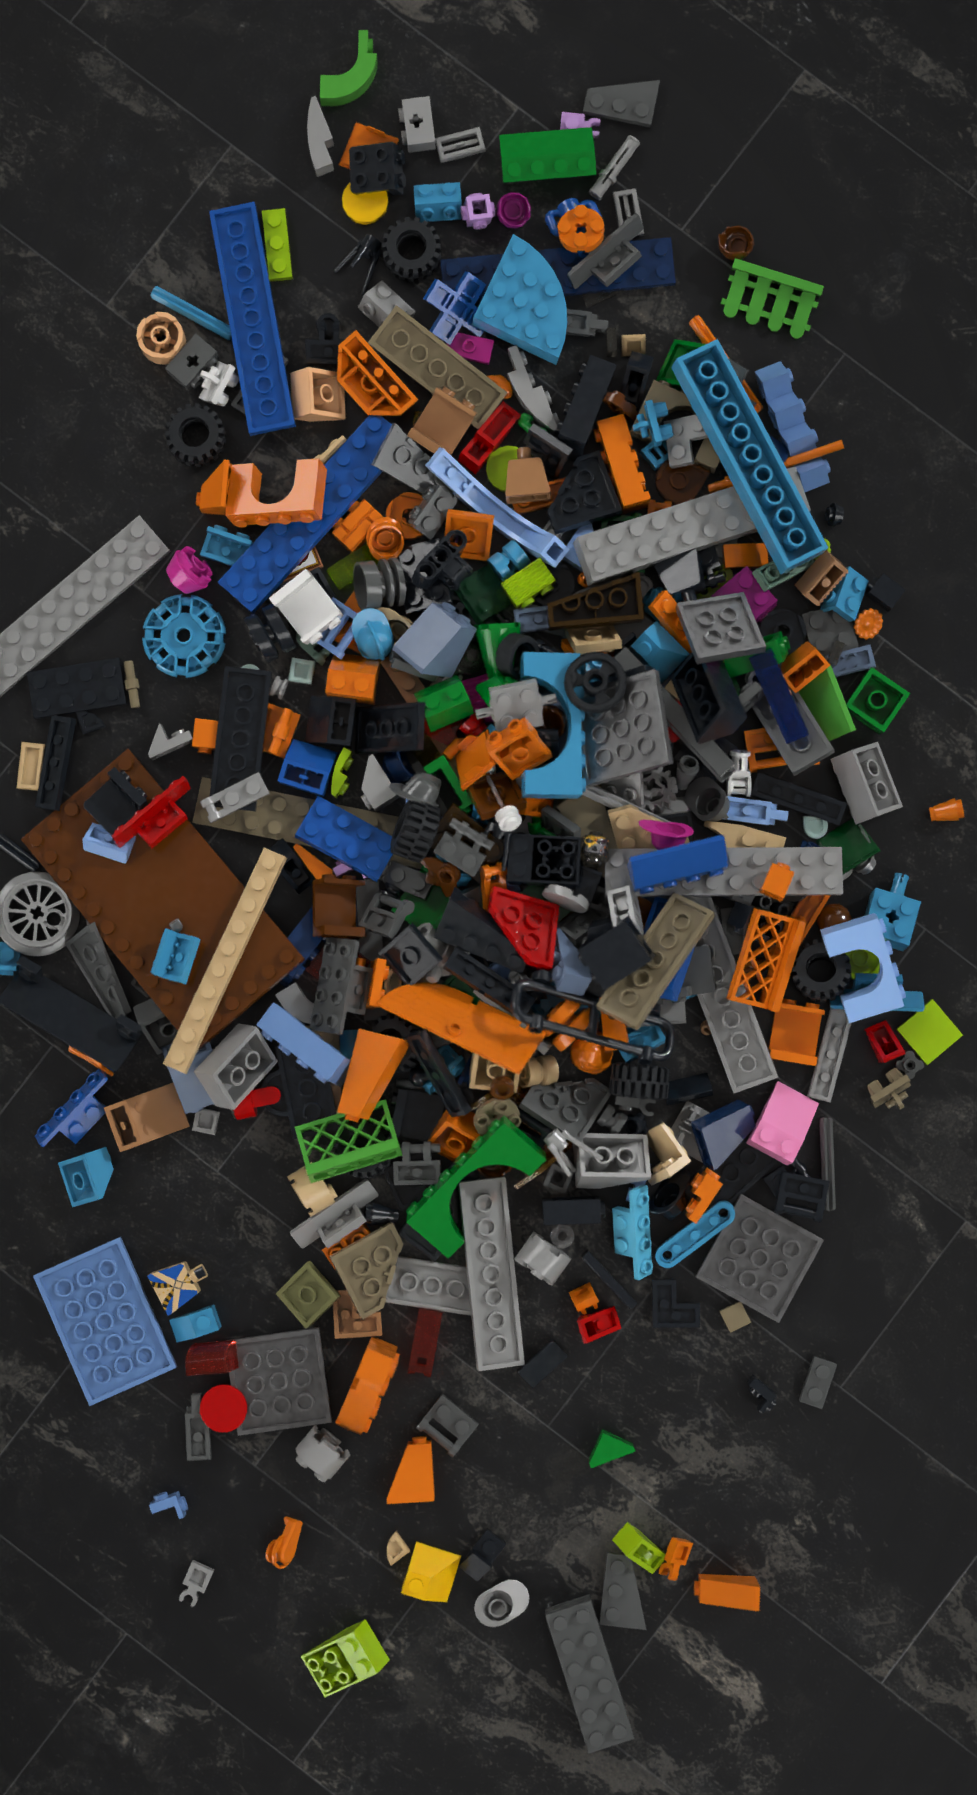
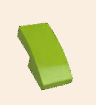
[331,747,354,798]

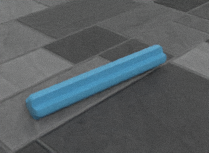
[150,286,232,340]

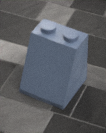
[392,602,477,678]
[161,1042,215,1114]

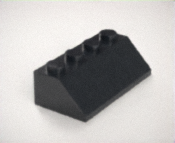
[671,652,747,744]

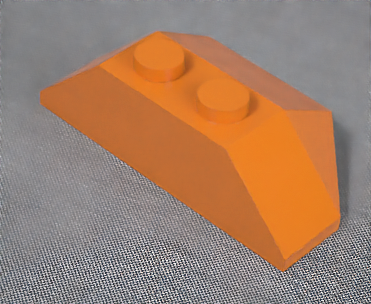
[337,330,418,416]

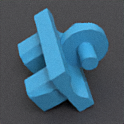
[632,400,673,447]

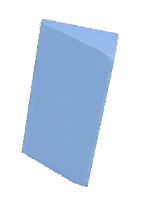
[82,822,136,864]

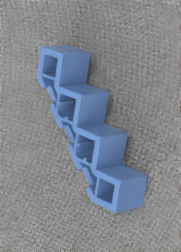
[755,361,831,492]

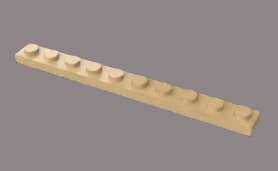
[163,848,287,1074]

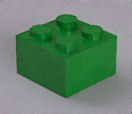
[846,667,911,735]

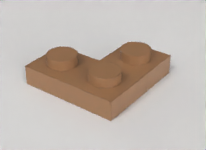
[333,1290,383,1339]

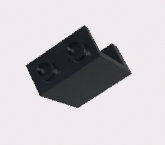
[578,916,655,991]

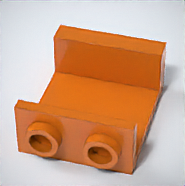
[768,999,825,1066]

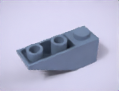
[552,927,592,996]

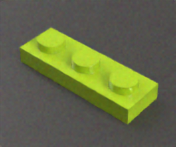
[262,208,293,282]

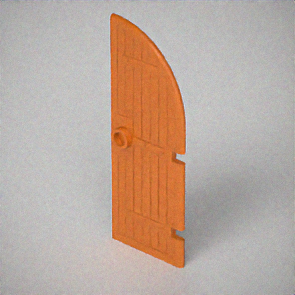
[376,982,547,1075]

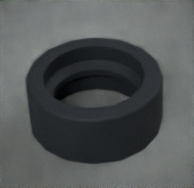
[496,633,539,680]

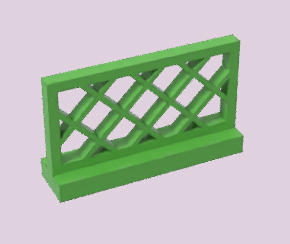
[295,1099,402,1183]

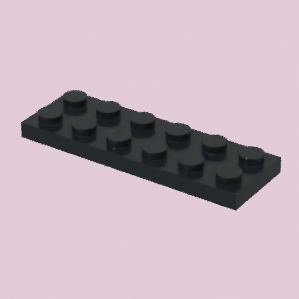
[209,666,272,812]

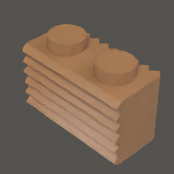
[795,550,848,606]

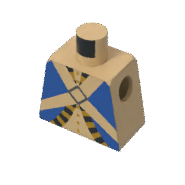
[147,1261,208,1316]

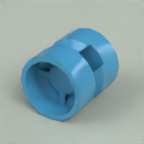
[487,539,531,581]

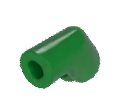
[518,413,550,434]

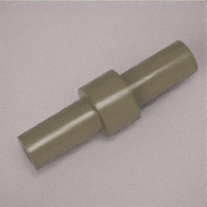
[124,661,140,708]

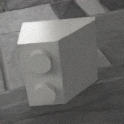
[360,754,400,812]

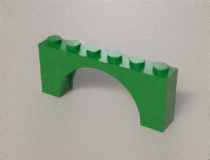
[406,1115,546,1258]

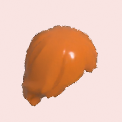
[570,1029,613,1075]

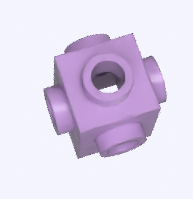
[461,193,495,229]

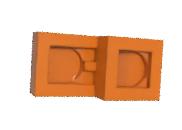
[722,543,768,569]

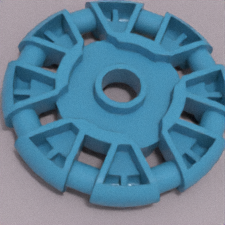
[142,594,226,678]

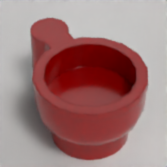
[459,712,488,737]

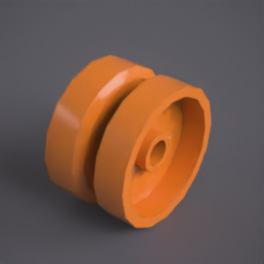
[542,999,590,1052]

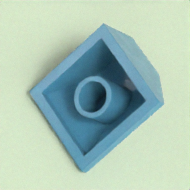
[629,621,690,683]
[58,1147,113,1208]

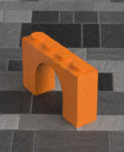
[226,458,327,527]

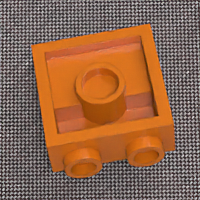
[485,717,552,781]
[685,1168,723,1224]

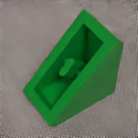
[589,1429,635,1468]

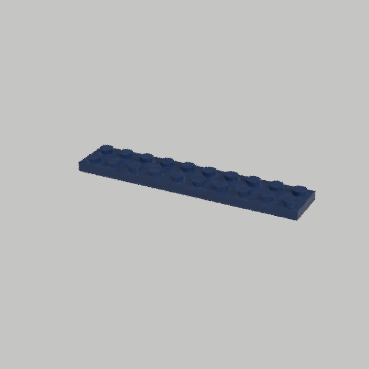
[440,237,676,305]

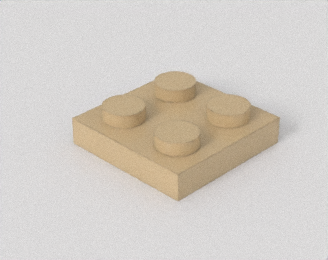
[565,625,622,655]

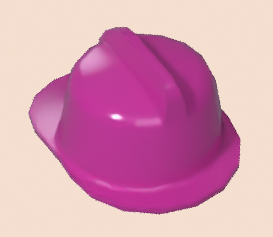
[638,820,694,850]

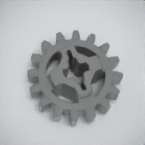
[639,766,678,813]

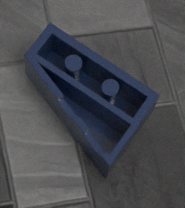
[279,907,326,988]

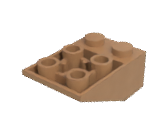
[104,1083,190,1152]

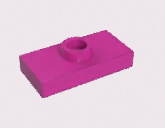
[447,332,494,365]

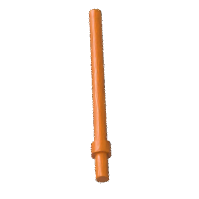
[707,440,845,494]

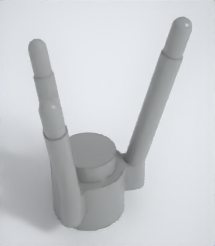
[543,1128,603,1177]

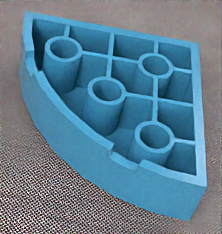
[472,234,567,365]

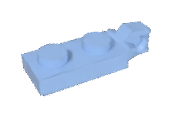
[722,796,789,826]

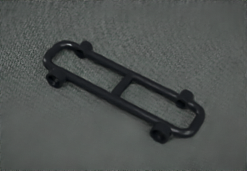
[511,970,675,1065]

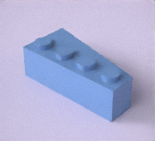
[257,1002,351,1087]

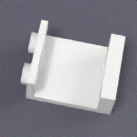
[269,569,344,645]

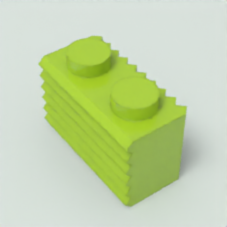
[501,557,556,609]

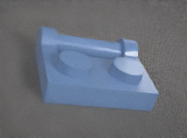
[316,597,357,660]

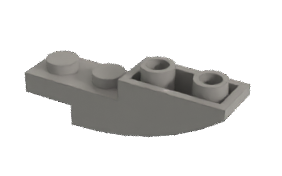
[507,345,559,435]

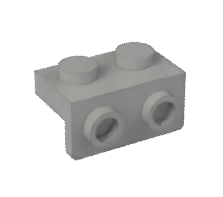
[358,280,416,327]

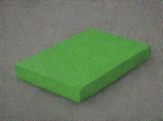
[798,664,856,742]

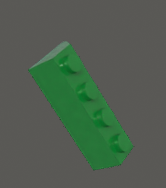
[499,127,596,183]

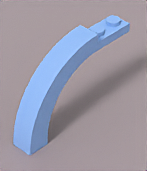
[425,447,570,568]

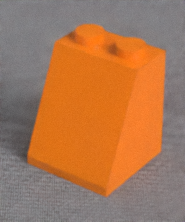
[325,654,381,705]

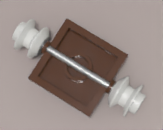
[466,766,526,831]

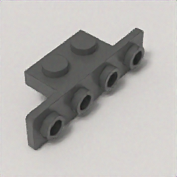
[567,213,644,289]

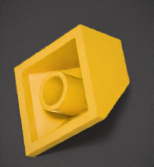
[401,1541,461,1602]

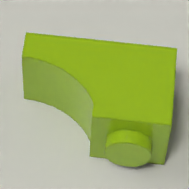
[612,1522,666,1574]

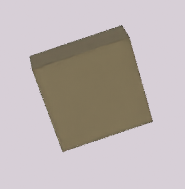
[719,1301,751,1333]

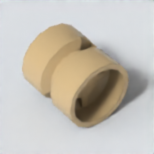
[518,1055,559,1088]

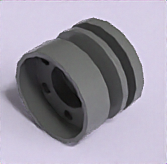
[353,557,406,610]

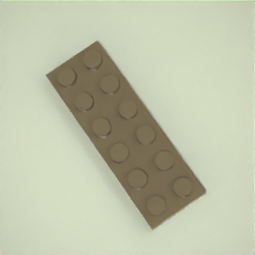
[368,305,507,430]
[596,892,715,1031]

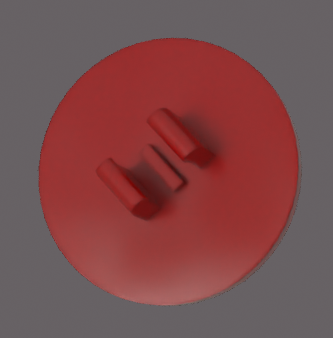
[200,1384,247,1432]

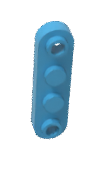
[655,1201,735,1268]

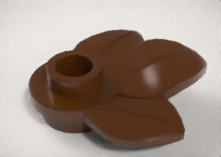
[421,856,461,897]

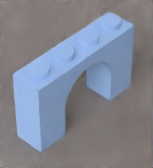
[820,913,906,1023]

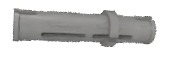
[588,135,640,200]

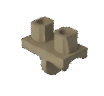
[867,1068,911,1110]

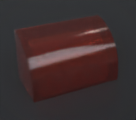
[185,1340,239,1376]

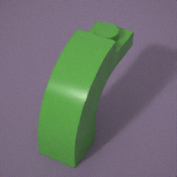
[320,30,378,106]

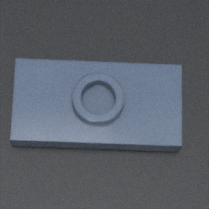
[824,645,876,678]

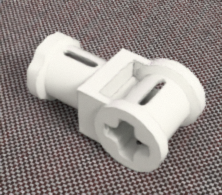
[726,750,751,797]

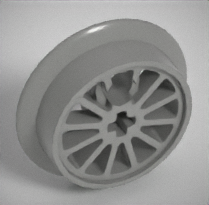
[0,872,80,956]

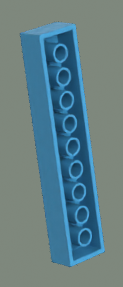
[671,339,828,575]

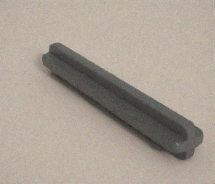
[819,1117,836,1211]

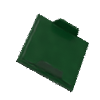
[816,818,881,875]

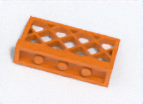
[726,908,806,1013]

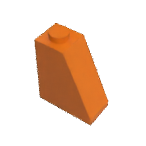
[387,1436,435,1504]
[694,1574,760,1611]

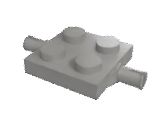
[475,678,557,732]

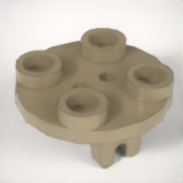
[474,1098,521,1136]

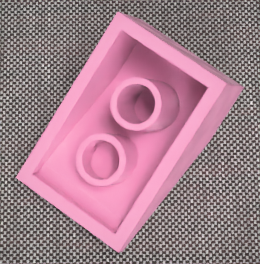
[746,1081,819,1165]

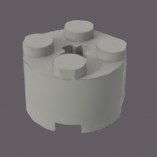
[515,1231,571,1286]
[295,1425,350,1482]

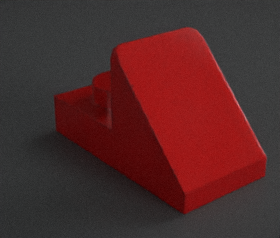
[577,1306,622,1344]

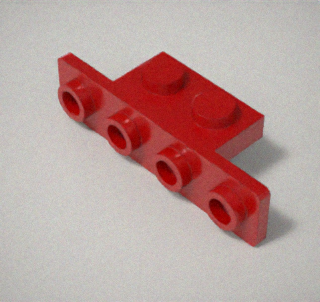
[111,776,191,848]

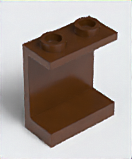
[313,874,366,939]

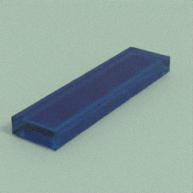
[749,647,809,744]

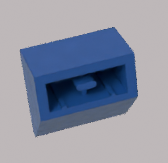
[277,739,338,797]

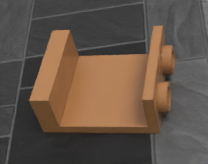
[407,386,477,455]

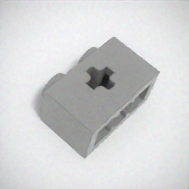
[398,96,436,153]

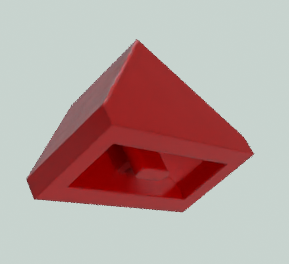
[865,1020,905,1063]

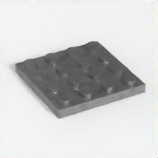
[581,670,673,787]
[695,1194,824,1323]
[225,1327,332,1436]

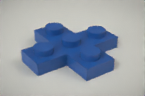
[423,271,486,345]

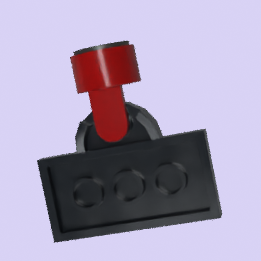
[231,1046,340,1139]

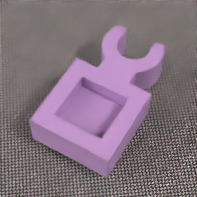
[560,112,601,138]

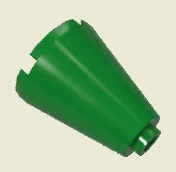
[474,622,521,679]

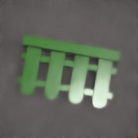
[721,258,824,339]

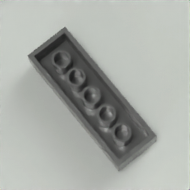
[545,1594,634,1753]

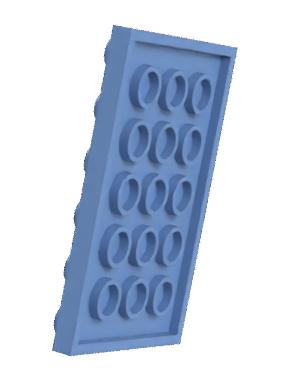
[33,1237,177,1406]

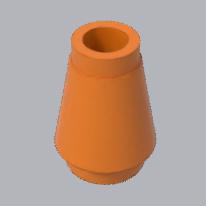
[929,798,965,821]

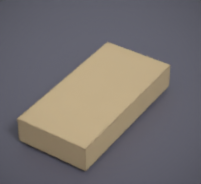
[16,742,46,791]

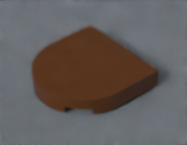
[655,460,711,505]

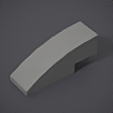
[307,96,334,177]

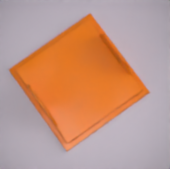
[339,122,399,169]
[455,729,496,791]

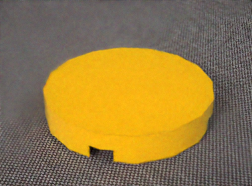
[342,183,388,225]

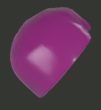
[496,192,531,229]

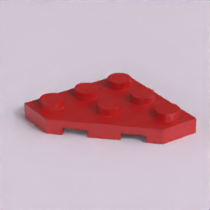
[488,886,560,971]

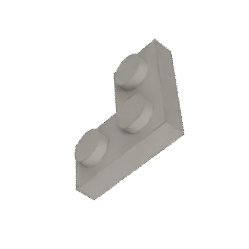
[664,415,708,469]

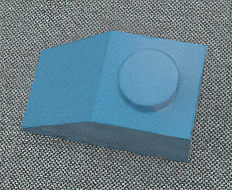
[169,1304,222,1342]

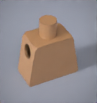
[505,447,551,504]

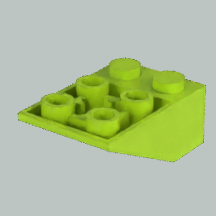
[301,1619,390,1697]

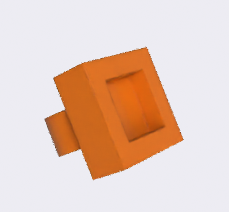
[569,1282,599,1315]

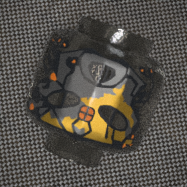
[580,831,610,868]

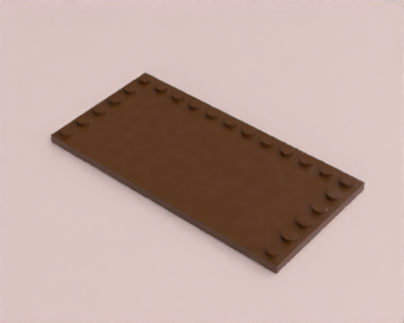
[21,749,306,1051]

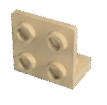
[647,1122,691,1186]

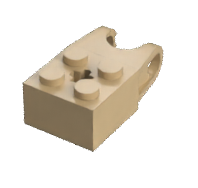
[704,821,786,848]

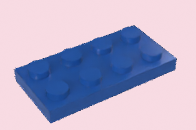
[295,796,393,882]

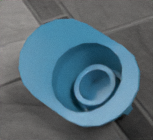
[351,608,394,661]

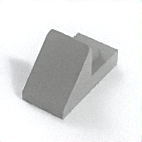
[148,723,193,760]

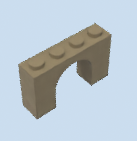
[630,380,720,474]

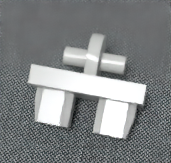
[199,361,239,407]

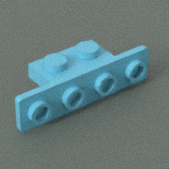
[612,1184,653,1280]

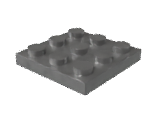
[675,592,766,664]

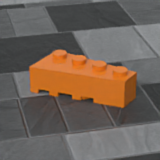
[593,414,651,515]

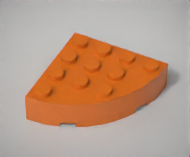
[335,1336,400,1435]

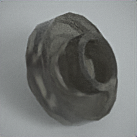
[456,640,484,675]

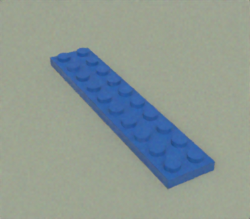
[209,202,296,436]
[218,410,392,613]

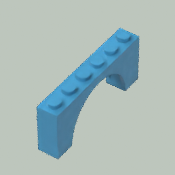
[520,652,586,799]

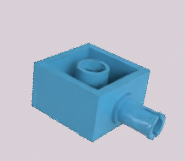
[864,873,921,951]

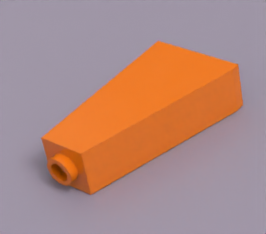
[337,1029,410,1122]

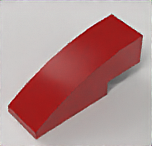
[457,401,521,475]

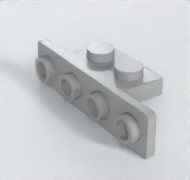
[290,1179,379,1249]

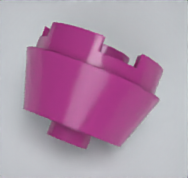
[166,546,213,594]

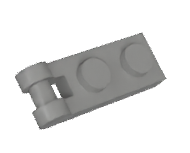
[200,772,270,823]

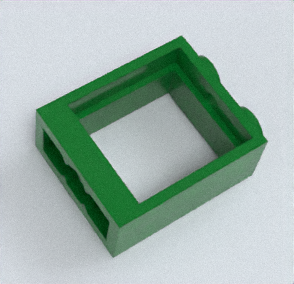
[723,631,790,678]

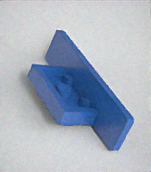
[35,1069,108,1147]

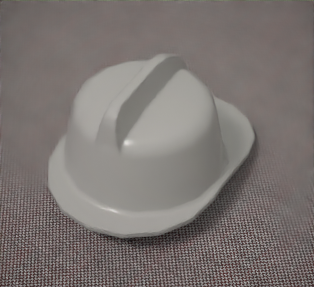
[474,1580,529,1627]

